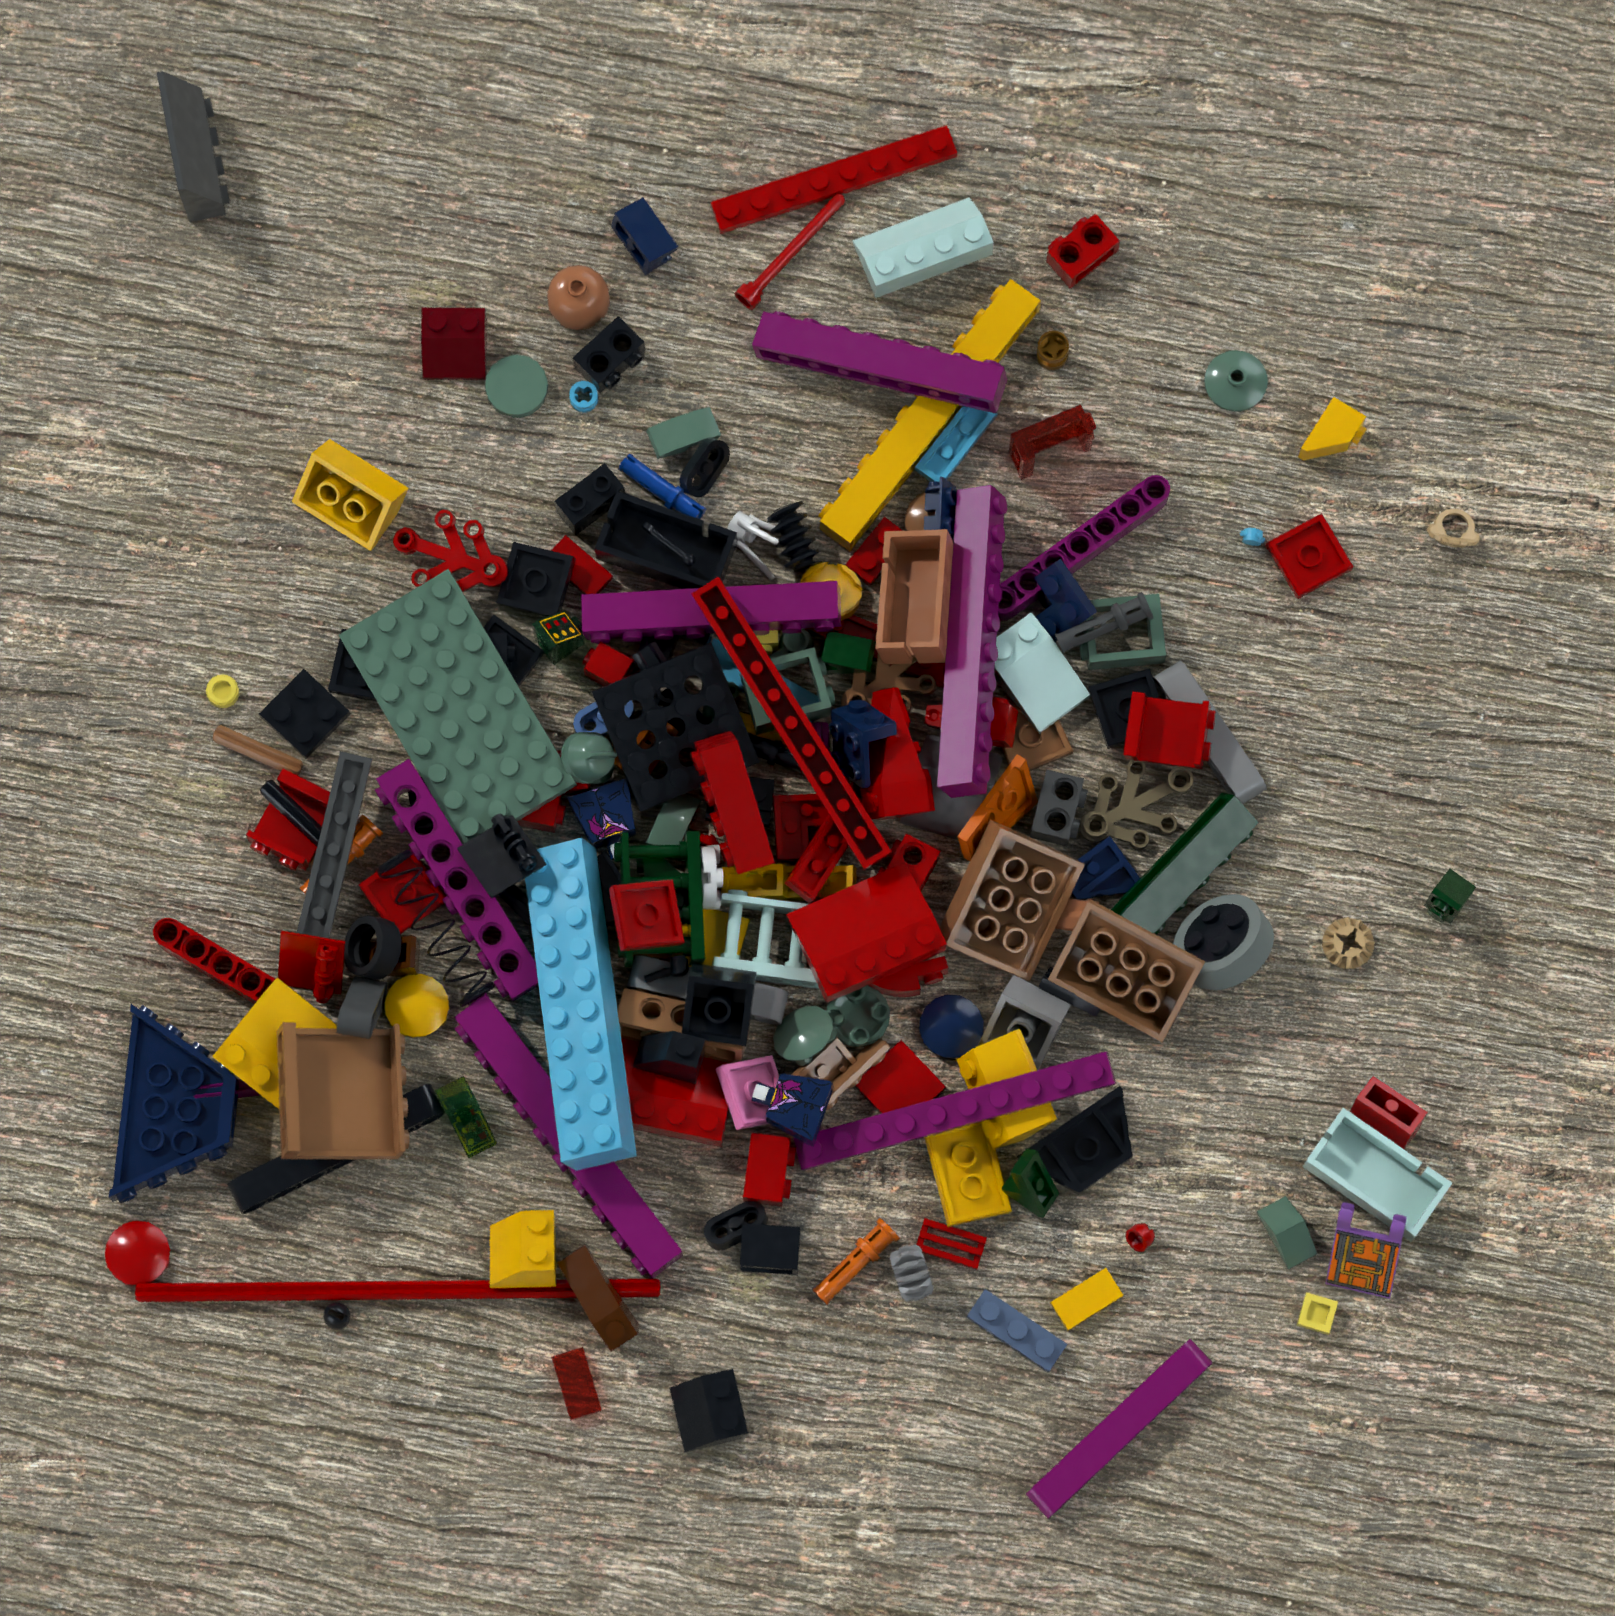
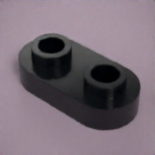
[679,438,730,497]
[704,1201,768,1250]

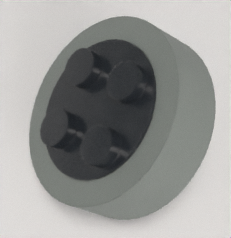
[1173,894,1274,990]

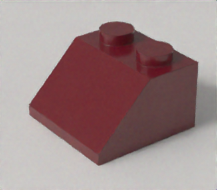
[421,308,487,380]

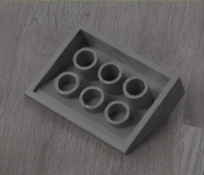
[157,71,230,222]

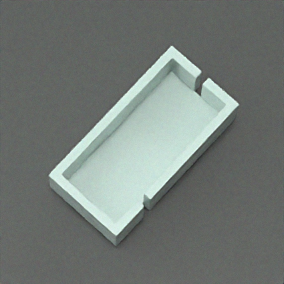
[1302,1108,1452,1242]

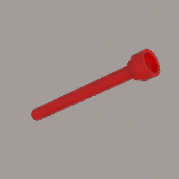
[734,194,845,310]

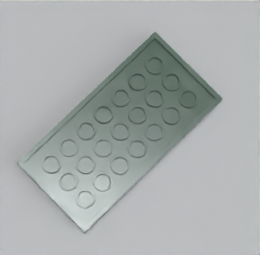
[339,569,577,845]

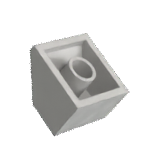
[980,974,1071,1070]

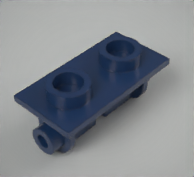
[924,477,957,541]

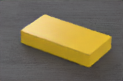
[1050,1268,1124,1331]

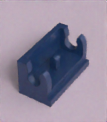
[611,197,678,276]

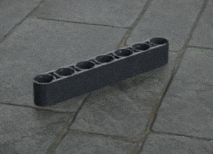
[228,1083,445,1214]

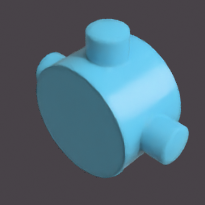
[1240,528,1265,546]

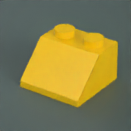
[490,1210,556,1288]

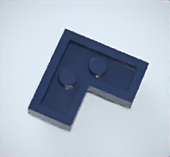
[1034,559,1098,642]

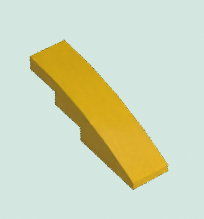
[721,864,857,901]

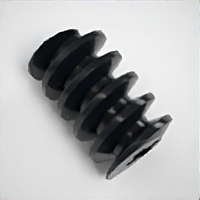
[767,501,823,572]

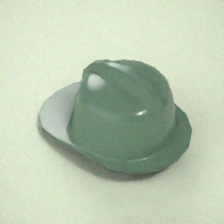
[561,732,617,784]

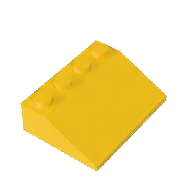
[212,977,337,1109]

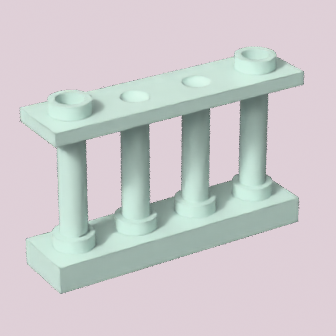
[712,889,820,989]

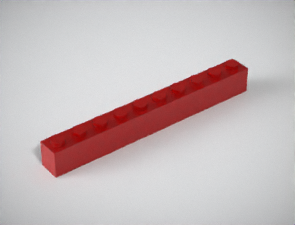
[691,576,892,871]

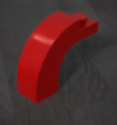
[868,956,949,997]

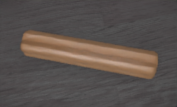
[212,725,303,776]

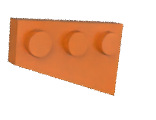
[957,754,1038,861]

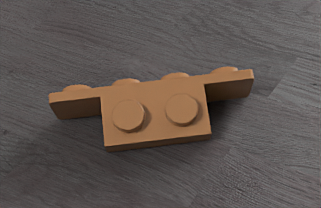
[791,1037,890,1111]

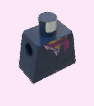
[568,778,636,861]
[752,1074,834,1147]

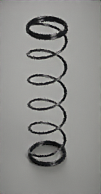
[376,849,495,1008]

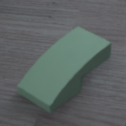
[646,407,721,459]
[646,794,701,845]

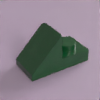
[819,632,876,675]
[1002,1148,1059,1218]

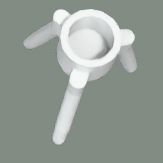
[727,511,779,580]

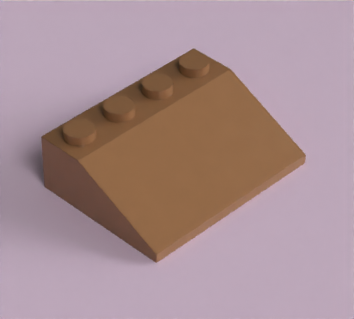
[939,820,1085,981]
[1048,899,1205,1043]

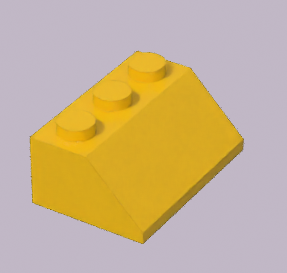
[292,439,409,551]
[956,1029,1057,1150]

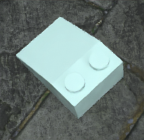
[994,613,1090,734]

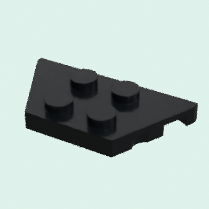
[1016,1086,1133,1195]

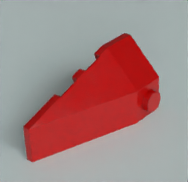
[860,687,935,820]

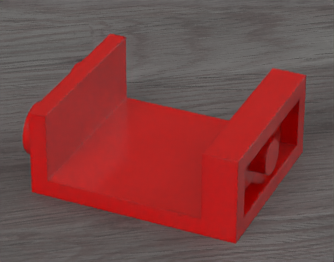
[1123,691,1216,769]
[246,768,330,871]

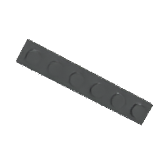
[297,751,372,939]

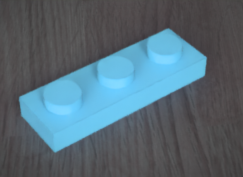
[915,406,997,482]

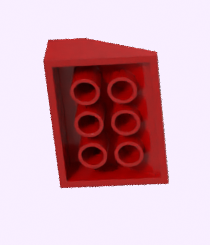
[786,862,947,1003]
[621,1038,731,1147]

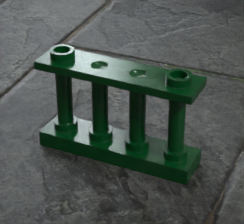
[614,831,705,967]

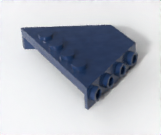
[109,1004,239,1203]

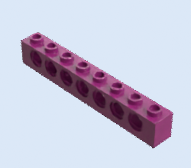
[375,759,539,1002]

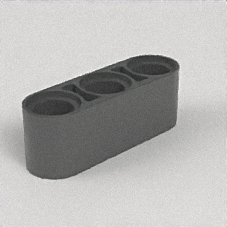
[337,976,387,1039]

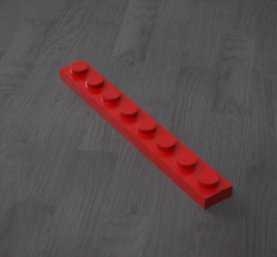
[710,125,957,234]

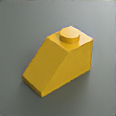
[1298,397,1367,461]

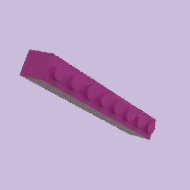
[752,311,1008,414]
[581,581,841,644]

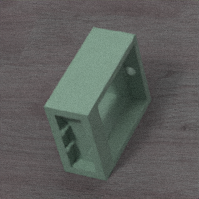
[1080,594,1166,670]
[739,647,836,735]

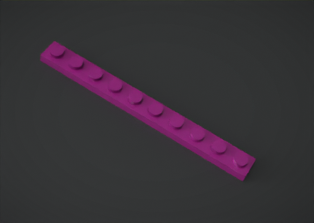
[794,1051,1116,1171]

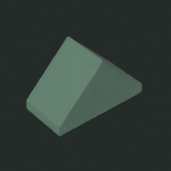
[1257,1196,1317,1270]

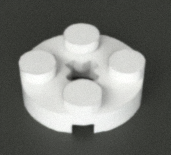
[700,845,724,910]

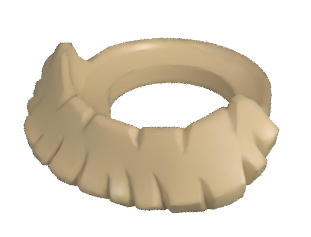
[1427,509,1480,548]

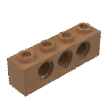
[618,988,751,1063]

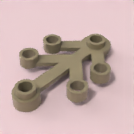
[1079,760,1194,850]

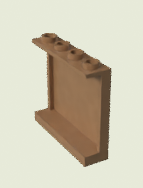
[277,1022,409,1160]

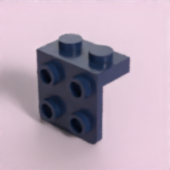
[829,700,897,789]

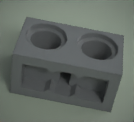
[1030,769,1088,847]

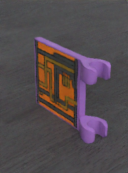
[1325,1202,1407,1299]

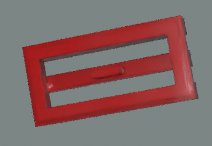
[916,1218,987,1270]

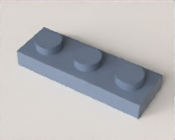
[966,1289,1067,1373]

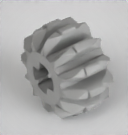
[890,1244,934,1302]

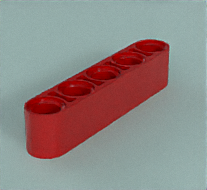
[153,918,275,1004]

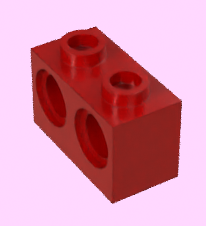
[1046,213,1120,289]
[877,833,940,891]

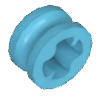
[569,381,598,413]

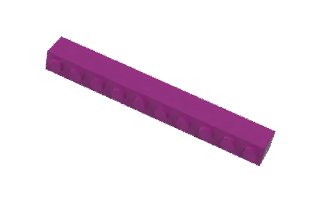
[937,485,1007,798]
[454,994,683,1279]

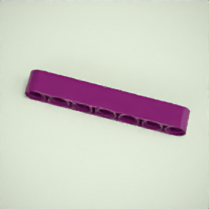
[998,475,1170,621]
[1025,1339,1213,1519]

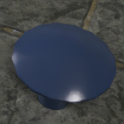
[919,994,984,1060]

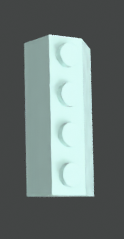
[853,197,994,298]

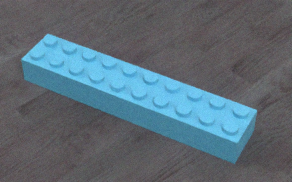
[525,837,637,1171]

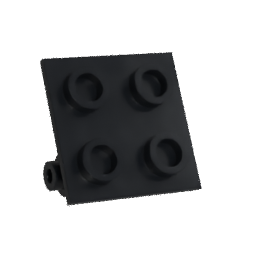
[457,813,546,899]

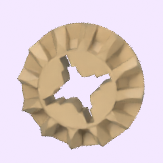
[1322,917,1375,969]

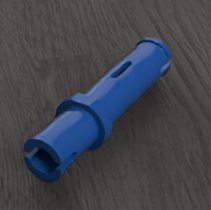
[618,453,706,519]

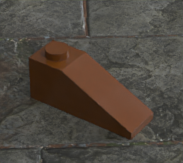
[557,1244,640,1352]

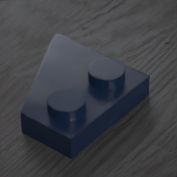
[1071,836,1140,900]

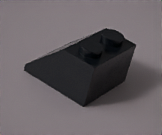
[682,963,757,1046]
[669,1368,749,1453]

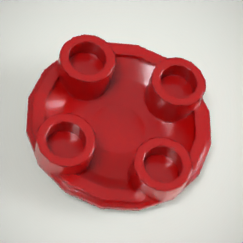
[104,1220,170,1286]

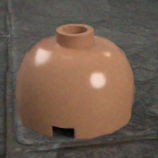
[547,265,610,330]

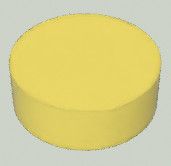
[206,675,239,708]

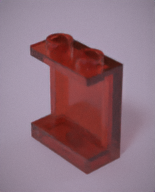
[1008,404,1096,480]

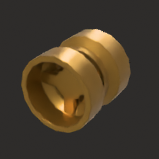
[1037,331,1069,370]

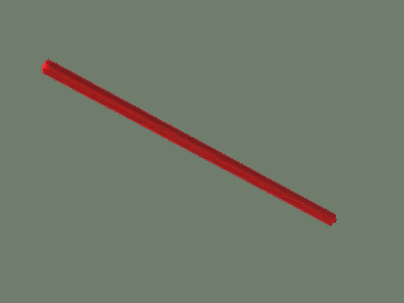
[135,1279,661,1302]

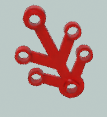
[393,510,508,592]

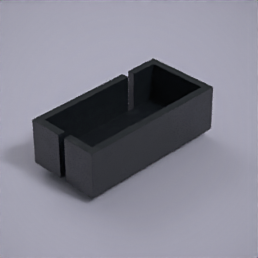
[595,491,738,589]

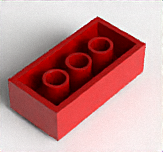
[691,731,775,875]

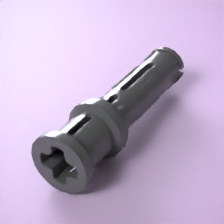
[1055,592,1153,653]

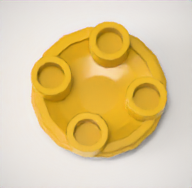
[385,974,449,1037]

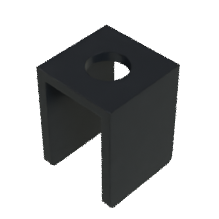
[740,1224,800,1275]

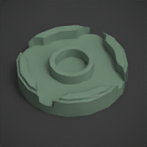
[485,355,548,418]

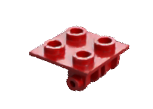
[278,931,345,1004]

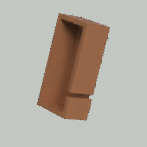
[876,529,953,664]

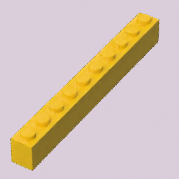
[818,279,1041,552]

